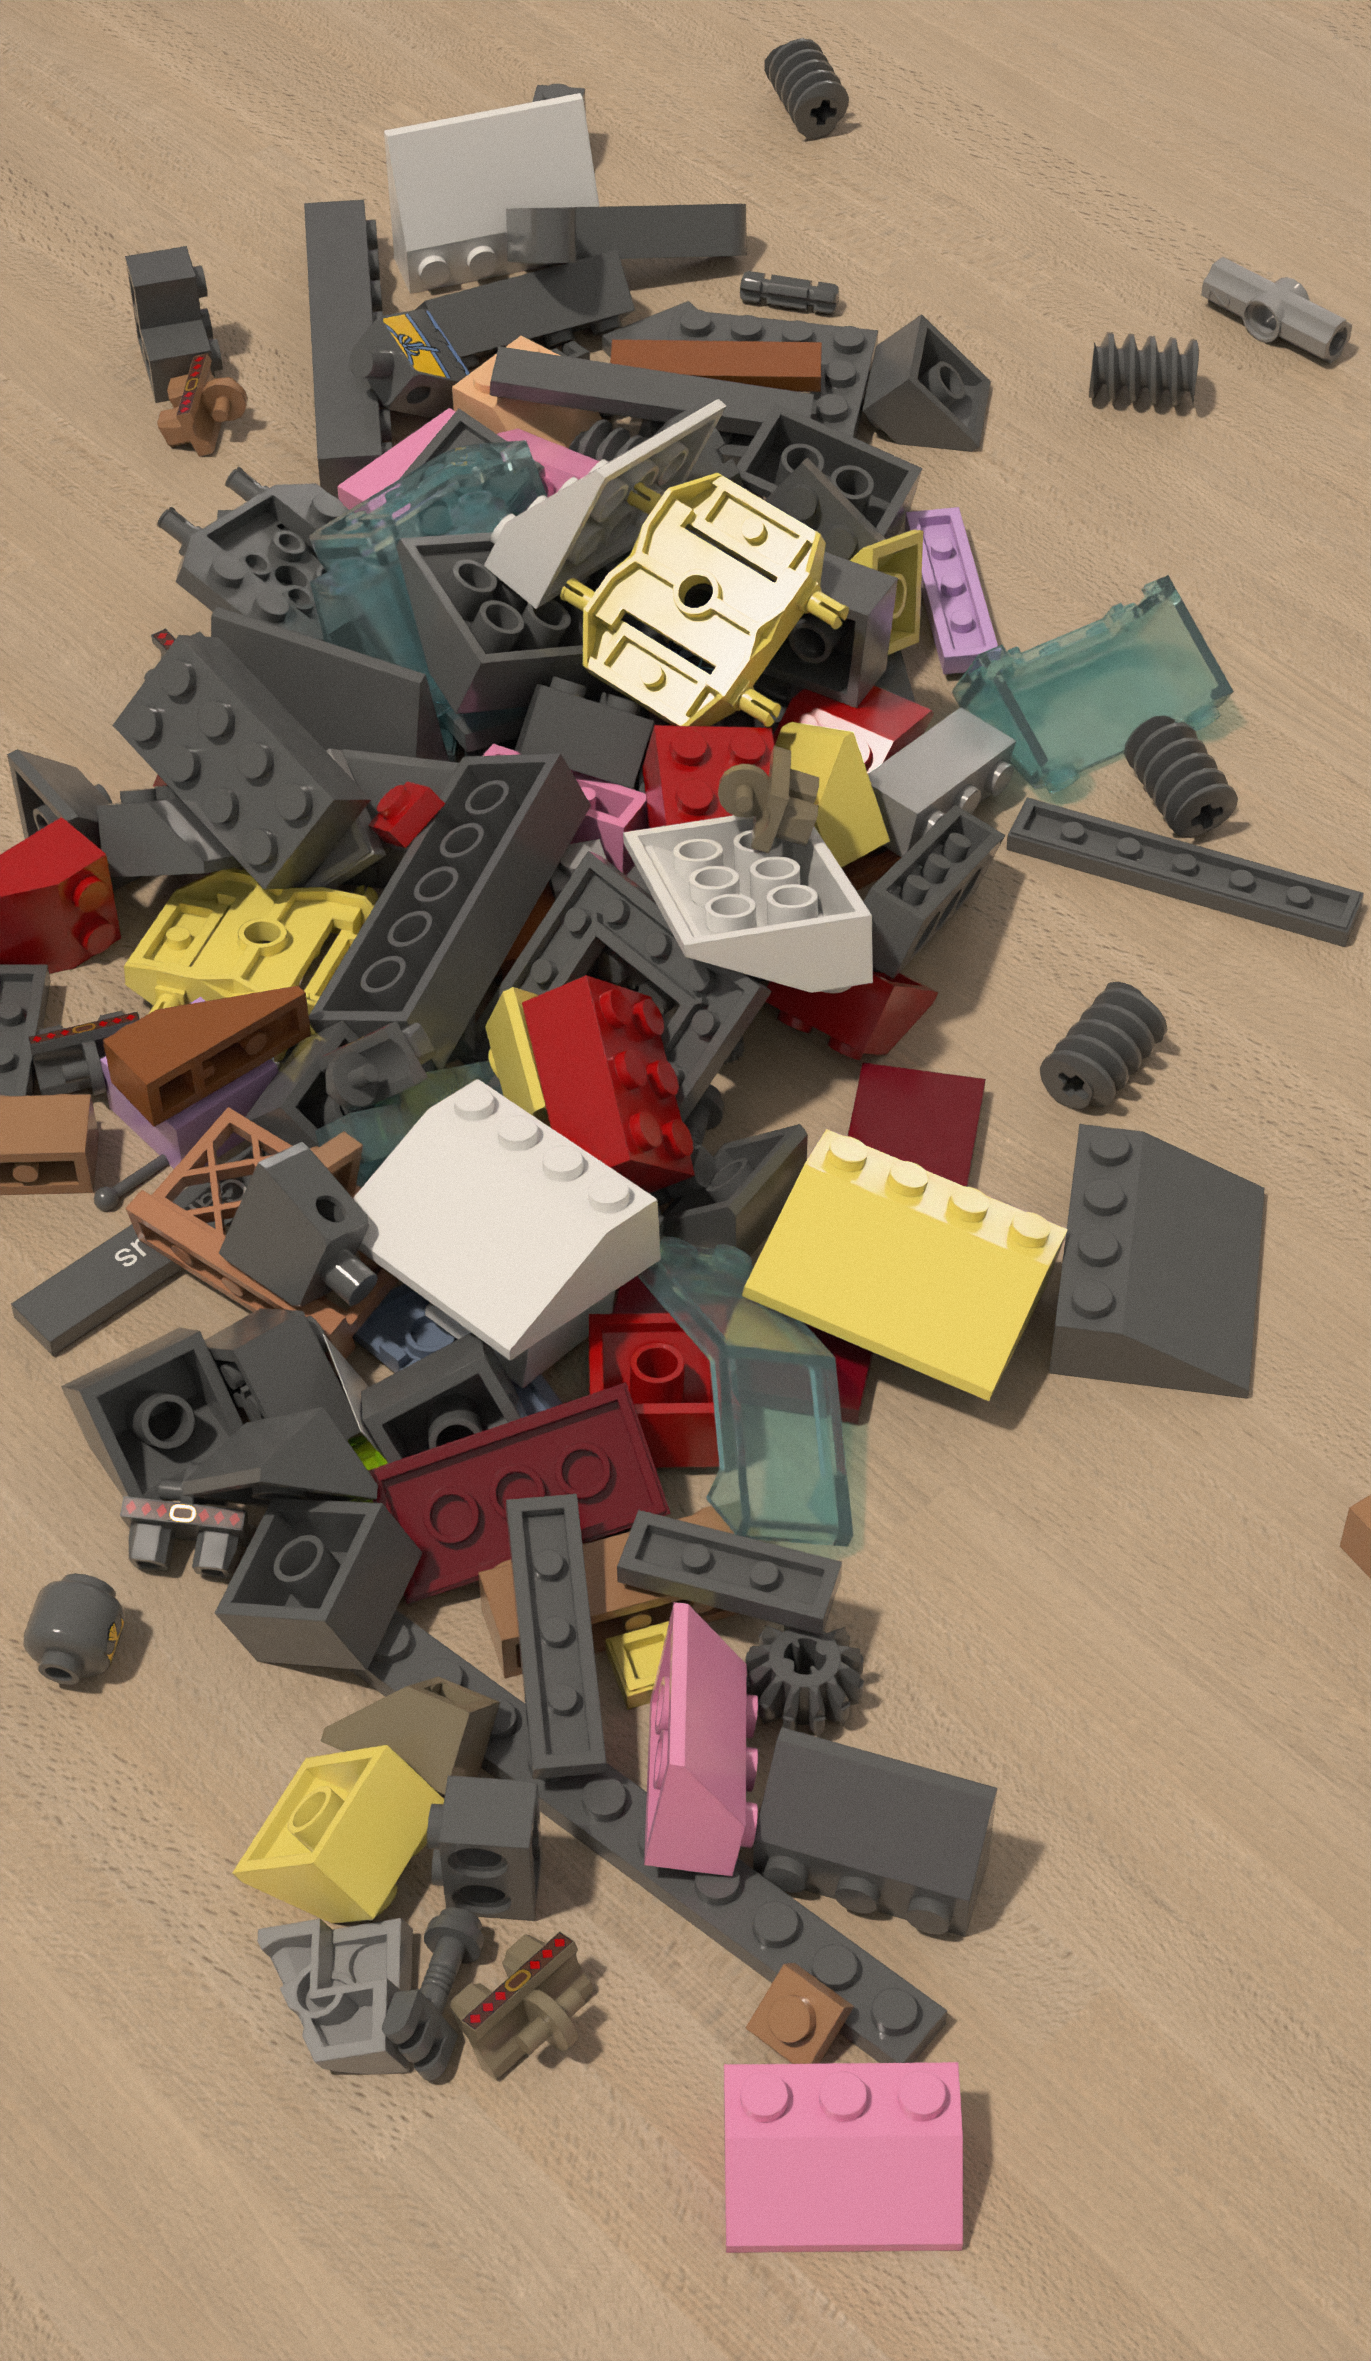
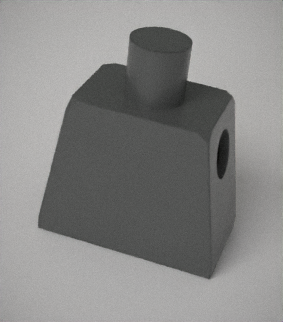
[219,1142,378,1307]

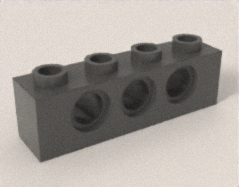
[864,805,1005,979]

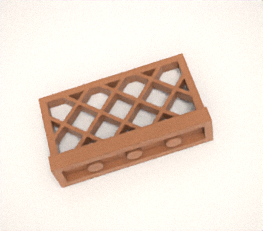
[125,1107,399,1363]

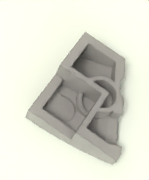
[257,1918,413,2074]

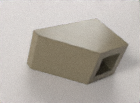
[321,1676,500,1797]

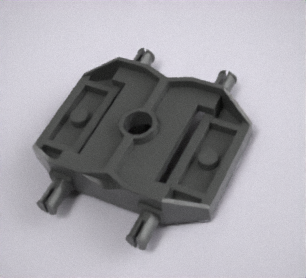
[157,467,418,650]

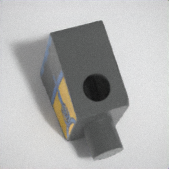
[349,309,470,418]

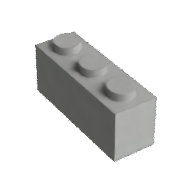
[868,707,1016,857]

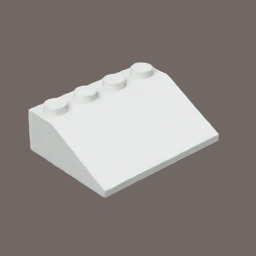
[384,93,599,294]
[484,399,727,609]
[623,815,873,993]
[353,1079,661,1361]

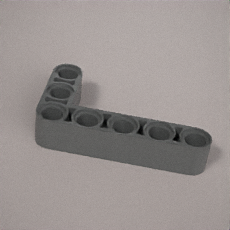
[506,204,747,263]

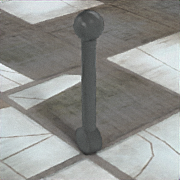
[93,1154,169,1211]

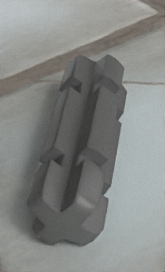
[740,271,839,314]

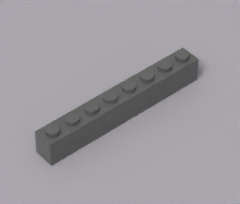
[304,199,393,499]

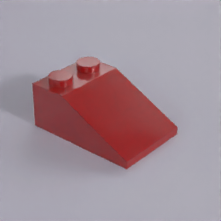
[0,817,122,974]

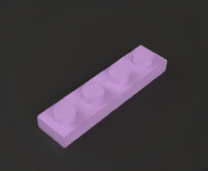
[905,507,1000,674]

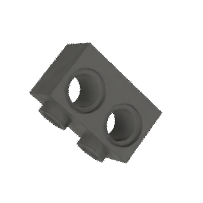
[427,1775,543,1921]

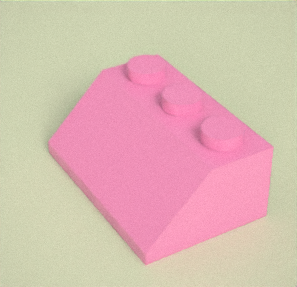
[644,1602,758,1876]
[724,2062,963,2253]

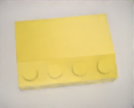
[742,1129,1068,1401]

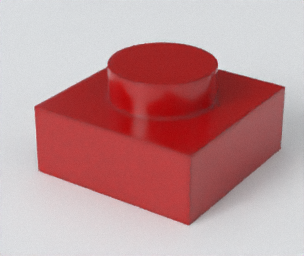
[368,782,445,848]

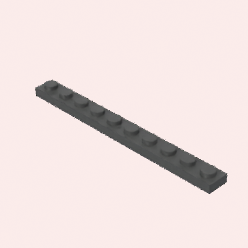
[348,1610,947,2063]

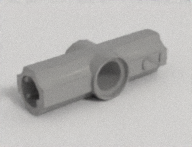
[1201,257,1352,363]

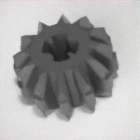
[745,1625,864,1737]

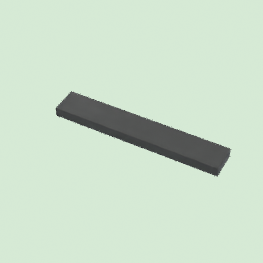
[490,346,814,436]
[1006,797,1364,947]

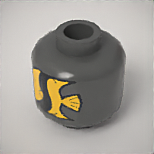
[23,1573,126,1685]

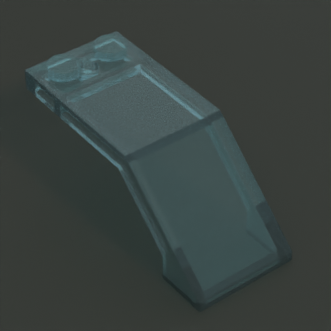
[637,1237,853,1547]

